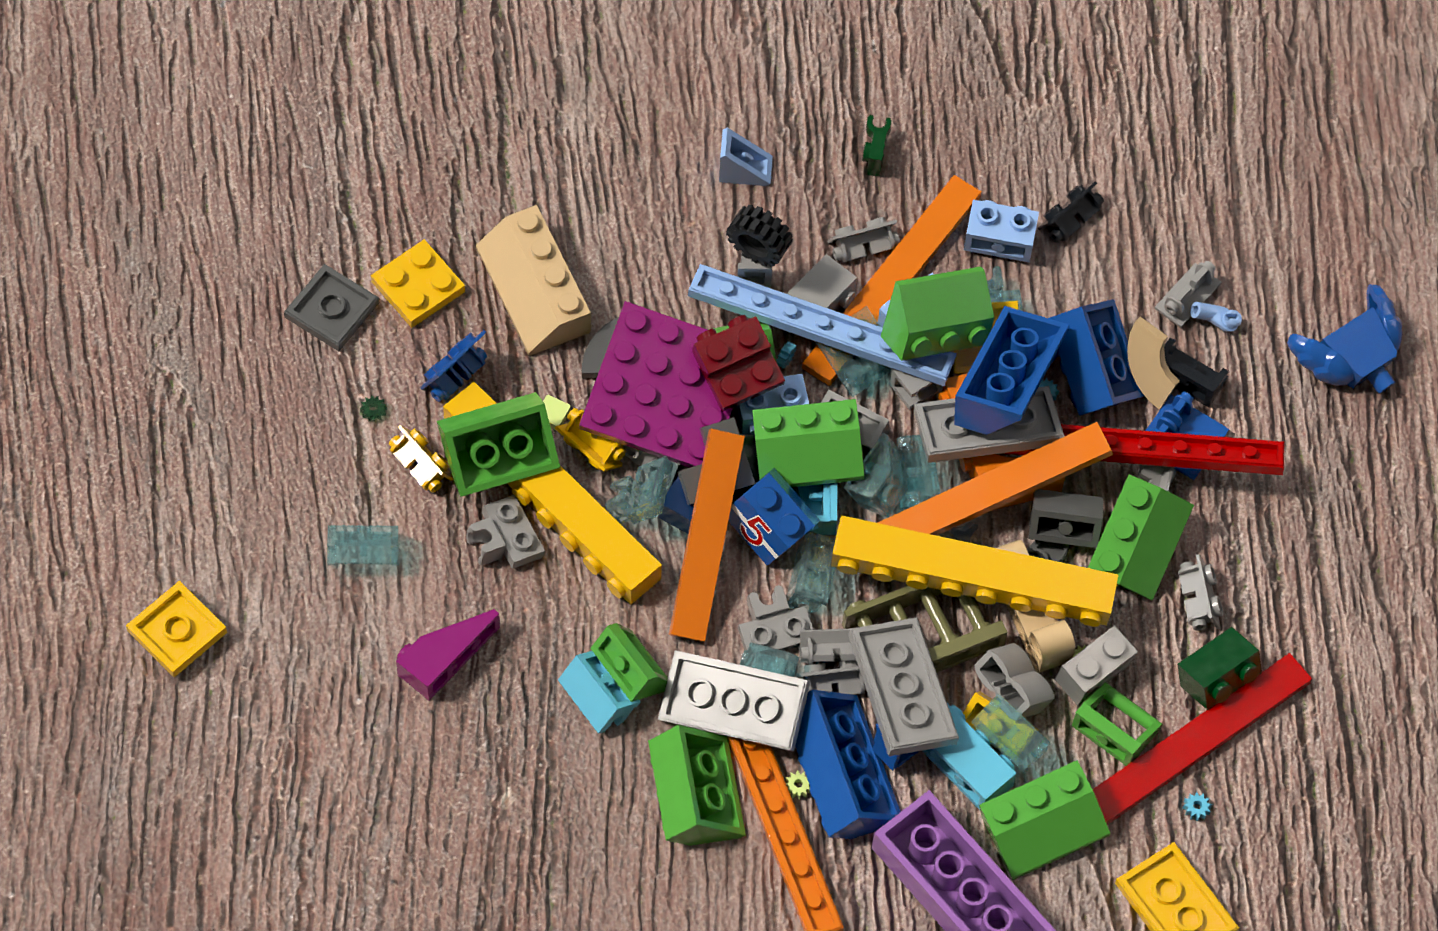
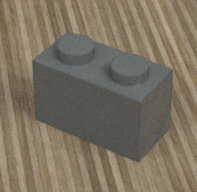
[1029,489,1103,548]

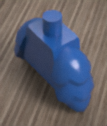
[1287,285,1403,394]

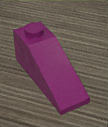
[396,609,500,701]

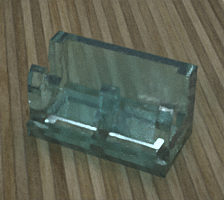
[891,435,940,512]
[327,525,400,566]
[786,531,836,613]
[971,693,1051,774]

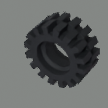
[726,205,793,267]

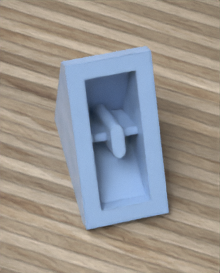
[719,128,773,186]

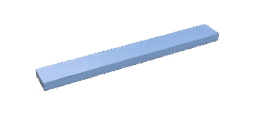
[688,264,956,386]

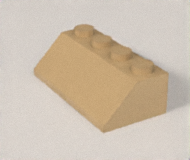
[476,205,591,356]

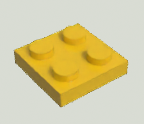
[370,239,466,328]
[126,581,227,677]

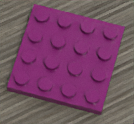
[579,301,733,468]

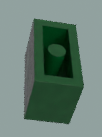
[1177,627,1262,711]

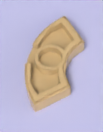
[1127,317,1180,410]

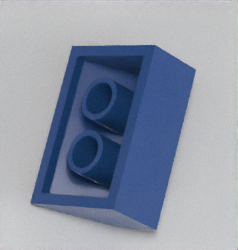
[1049,299,1145,416]

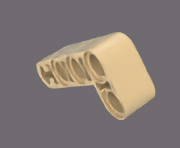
[997,539,1075,673]

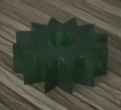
[360,395,387,422]

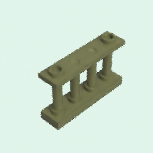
[842,586,1007,673]

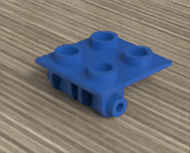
[420,330,487,402]
[1145,392,1229,480]

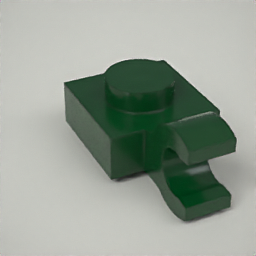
[862,115,892,177]

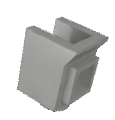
[890,369,943,410]

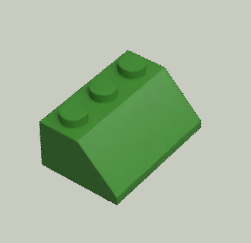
[881,267,995,361]
[437,392,560,497]
[752,399,865,487]
[1088,474,1194,601]
[648,725,746,846]
[979,760,1110,880]

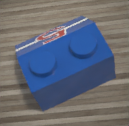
[728,468,820,566]

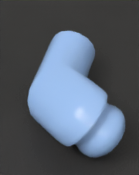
[1190,301,1242,332]

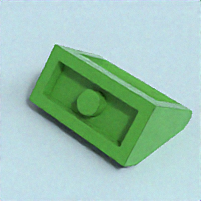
[590,623,668,702]
[1072,682,1163,766]

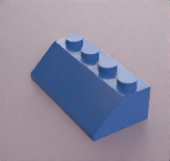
[954,306,1069,435]
[795,690,901,839]

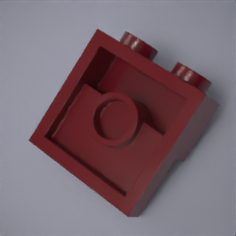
[692,315,785,412]

